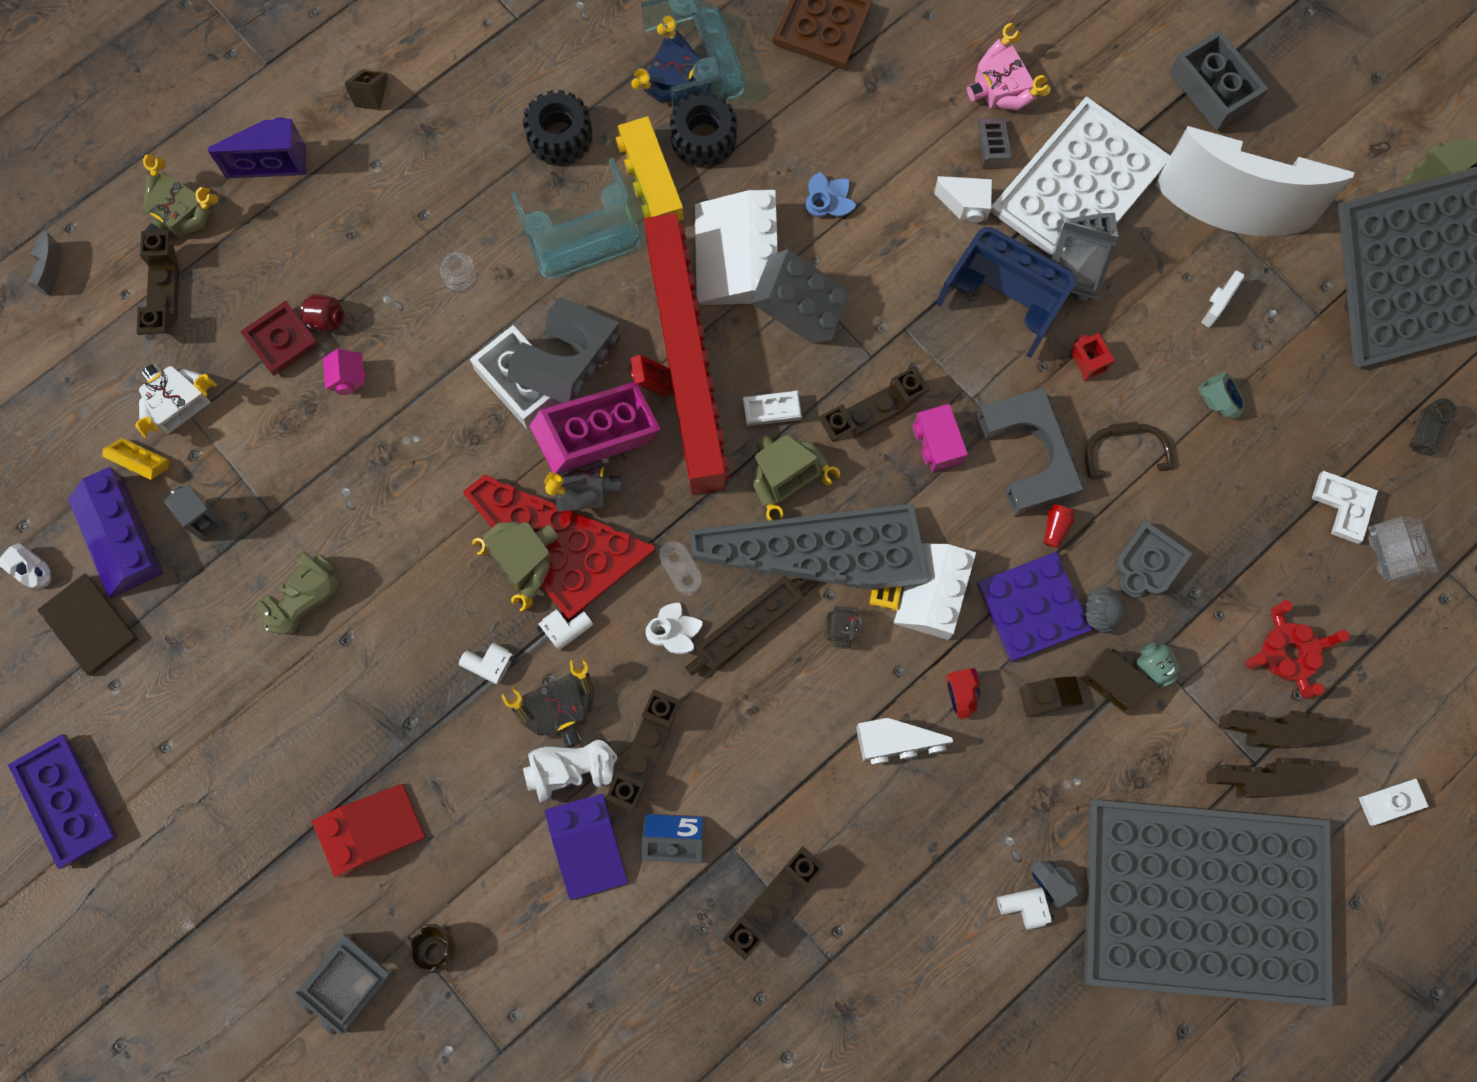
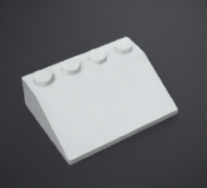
[695,190,778,305]

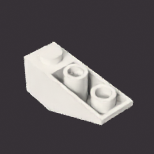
[856,718,953,765]

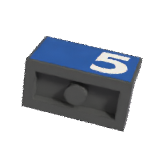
[642,814,704,864]

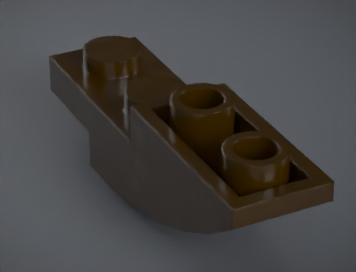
[1219,710,1348,749]
[1207,757,1335,798]

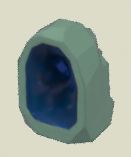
[1198,372,1245,419]

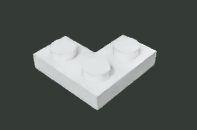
[1312,471,1378,544]

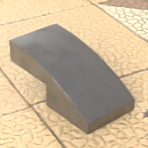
[28,231,60,296]

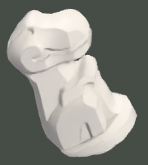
[523,740,618,803]

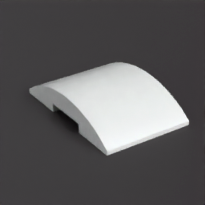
[1155,126,1354,236]

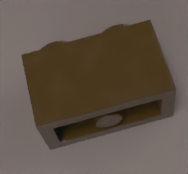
[1081,648,1155,715]

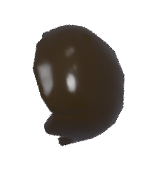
[410,924,456,974]

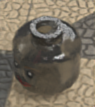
[824,606,864,649]

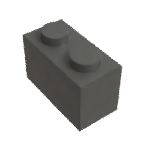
[164,483,226,541]

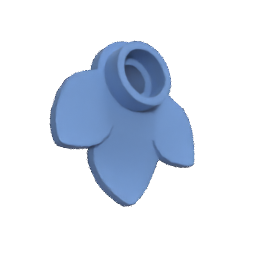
[806,172,856,217]

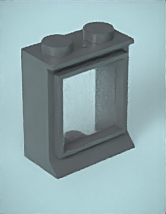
[1050,216,1119,301]
[294,934,396,1035]

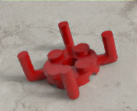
[1245,600,1349,699]

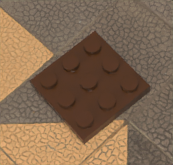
[772,0,873,70]

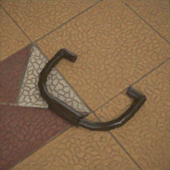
[1085,422,1175,478]

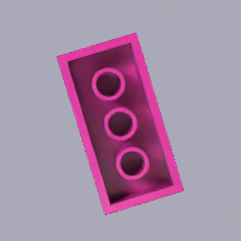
[529,382,661,474]

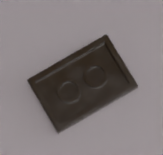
[37,573,138,676]

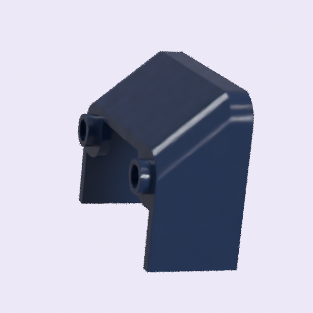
[936,227,1076,358]

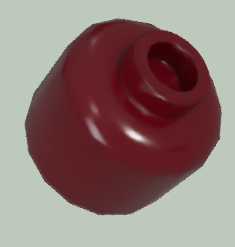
[300,294,344,332]

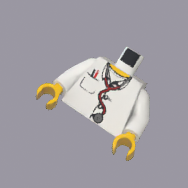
[136,364,217,438]

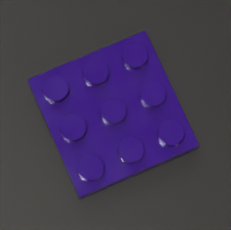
[977,552,1092,662]

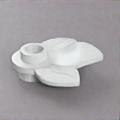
[646,603,703,654]

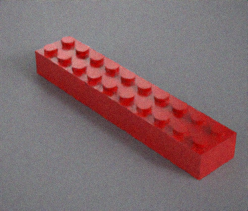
[644,213,729,495]

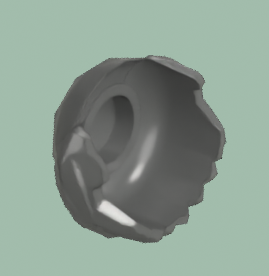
[1086,587,1126,634]

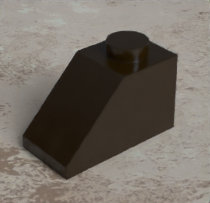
[1019,676,1084,717]

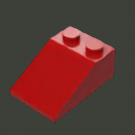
[312,784,426,878]

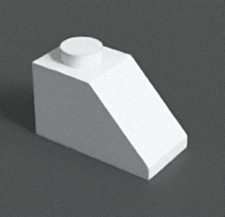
[934,176,992,223]

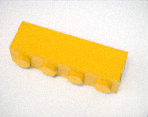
[615,116,684,221]

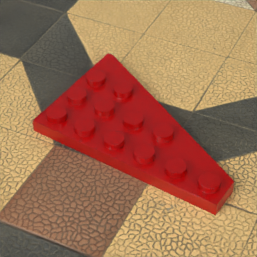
[462,475,656,621]

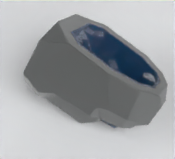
[1030,860,1083,908]

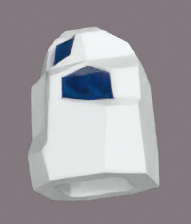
[0,543,52,589]

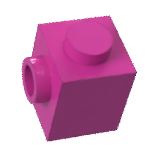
[323,348,365,395]

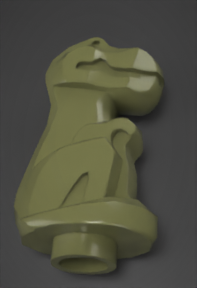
[256,552,340,635]

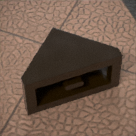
[345,69,388,110]

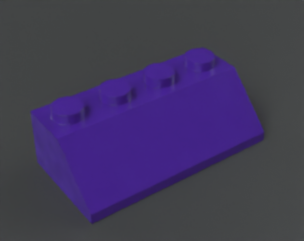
[68,467,164,599]

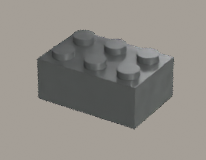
[1169,30,1269,131]
[751,249,850,344]

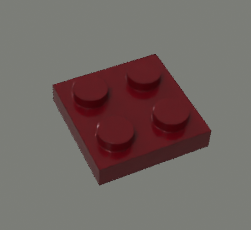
[240,301,319,376]

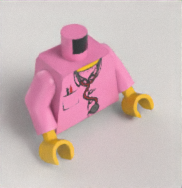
[967,23,1051,111]

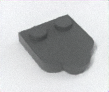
[1116,520,1193,598]

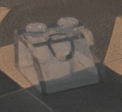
[1368,516,1440,582]

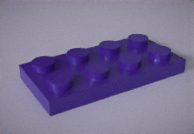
[8,734,117,869]

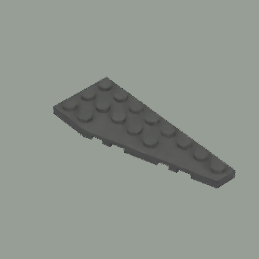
[689,504,929,590]

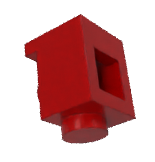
[1070,333,1115,381]

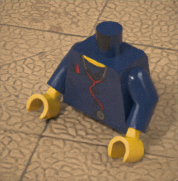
[632,16,711,104]

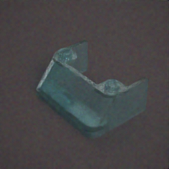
[641,0,745,110]
[511,158,640,279]

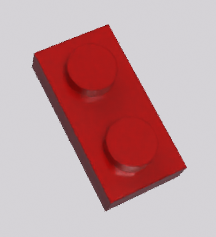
[631,355,674,397]

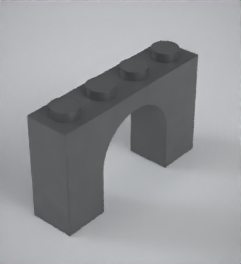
[507,297,620,403]
[976,387,1084,517]

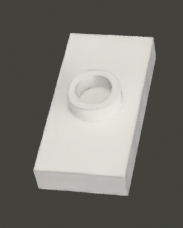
[1201,270,1244,327]
[743,391,802,426]
[1358,779,1429,826]

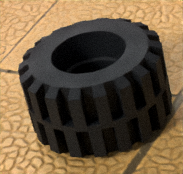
[523,90,593,166]
[670,92,737,168]

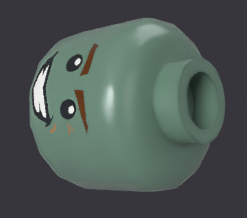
[1136,642,1181,688]

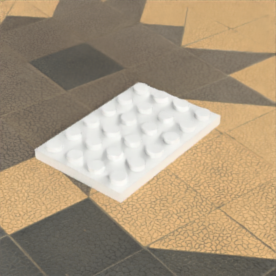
[990,96,1170,274]

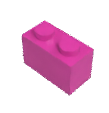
[912,404,968,472]

